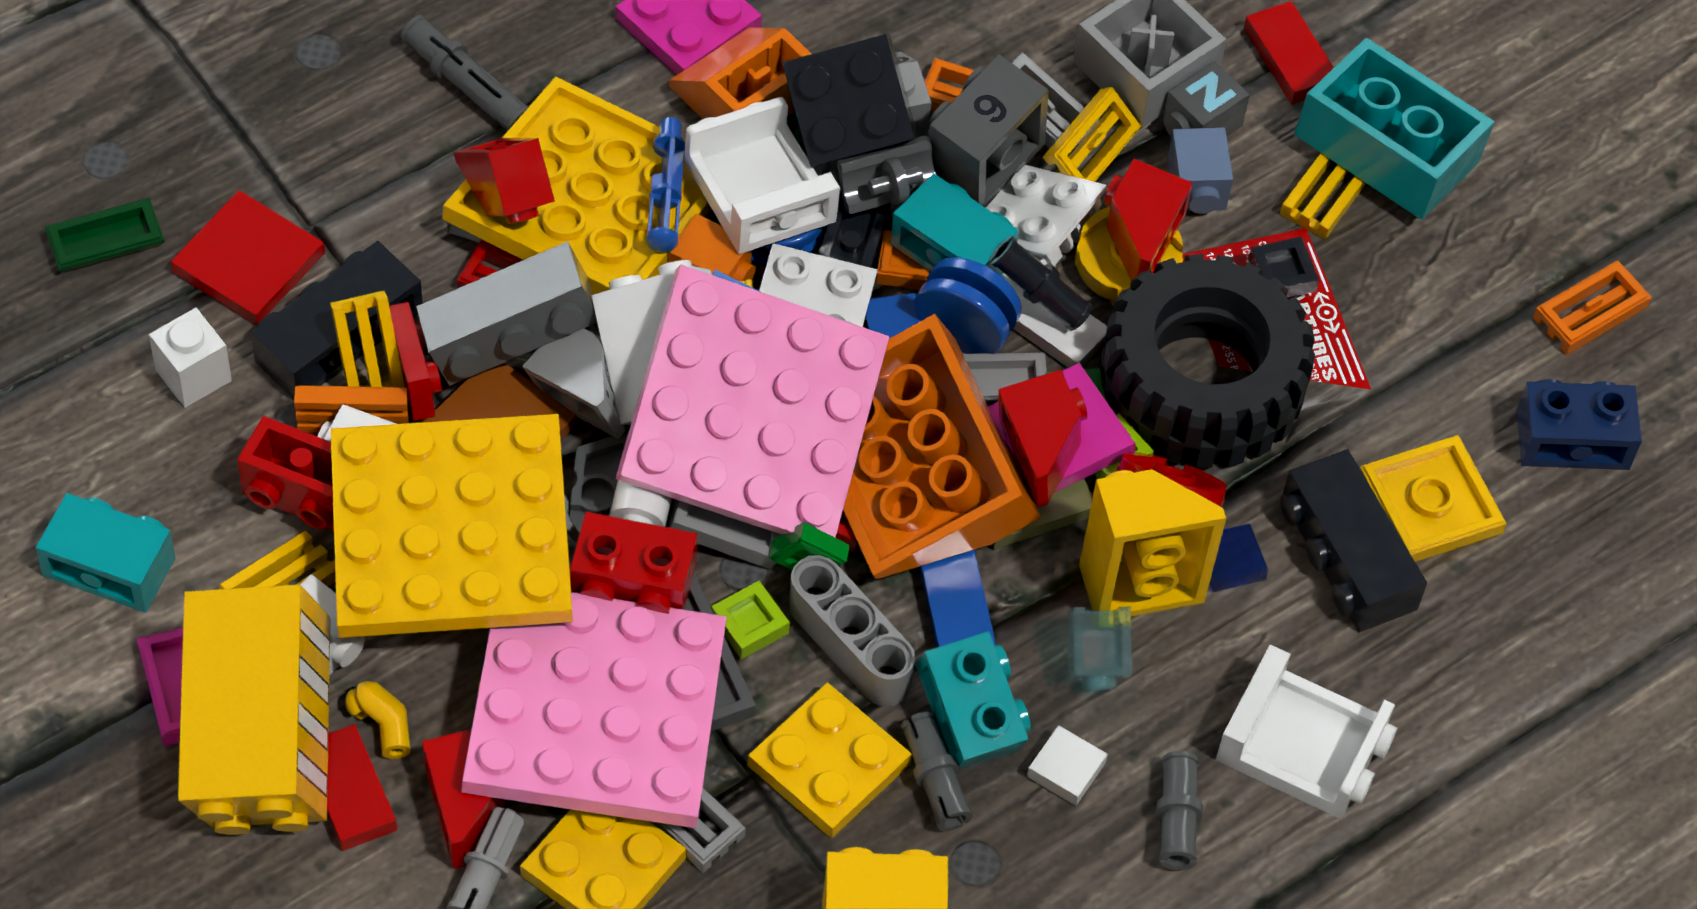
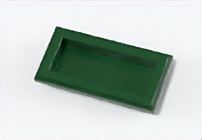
[44,197,165,272]

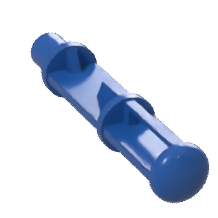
[646,117,685,253]

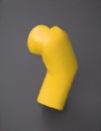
[345,681,411,759]

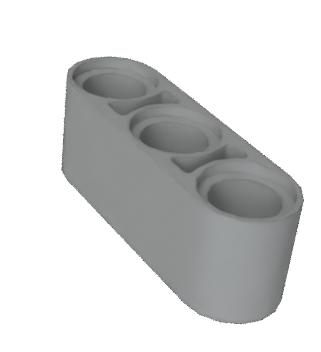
[789,555,915,707]

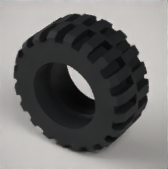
[1099,254,1315,468]

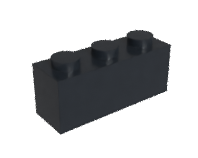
[251,241,423,400]
[1280,449,1427,633]

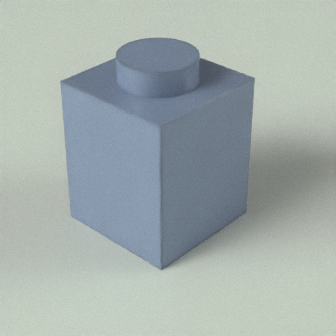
[1167,128,1233,214]

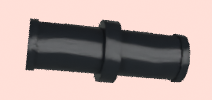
[990,236,1093,331]

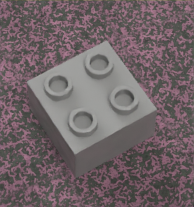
[1073,0,1227,128]

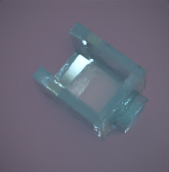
[1067,607,1132,690]

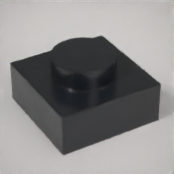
[1248,237,1319,298]

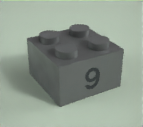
[929,54,1049,207]

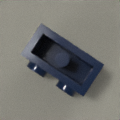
[1516,379,1642,470]

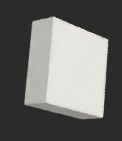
[1027,725,1108,806]

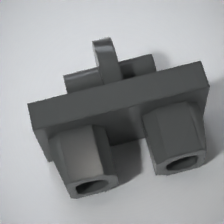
[836,136,935,214]

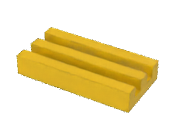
[1043,87,1141,182]
[1280,153,1366,240]
[330,291,405,387]
[219,531,336,589]

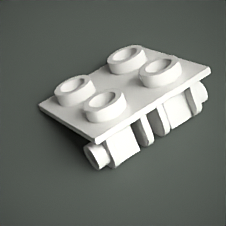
[986,165,1108,267]
[759,243,877,327]

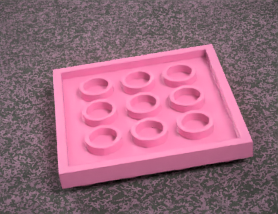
[615,265,889,537]
[461,592,727,828]

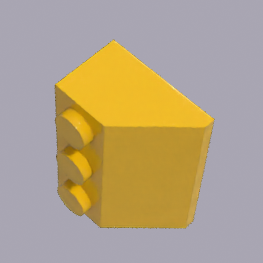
[1079,469,1226,623]

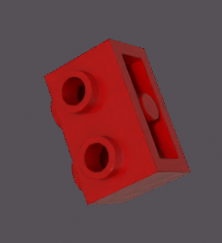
[237,416,334,530]
[570,512,698,614]

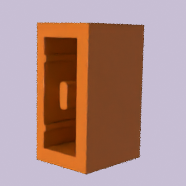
[669,27,812,119]

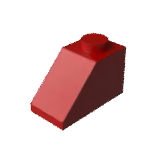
[453,138,555,224]
[1104,159,1193,280]
[998,370,1087,508]
[422,729,507,869]

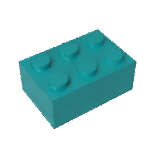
[1294,37,1495,220]

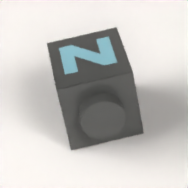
[1162,61,1250,136]

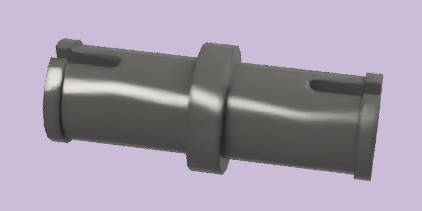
[900,712,973,831]
[1156,751,1203,871]

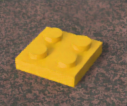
[747,682,912,839]
[520,809,687,909]

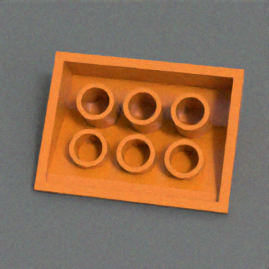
[843,314,1042,579]

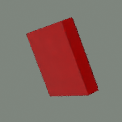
[170,190,325,325]

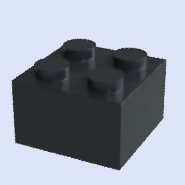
[782,33,918,167]

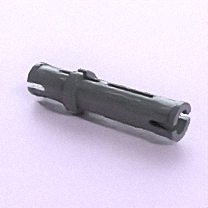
[401,15,529,131]

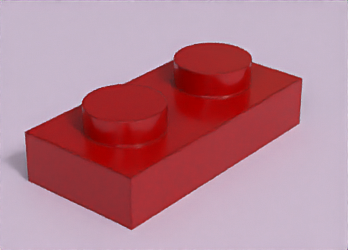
[389,302,442,421]

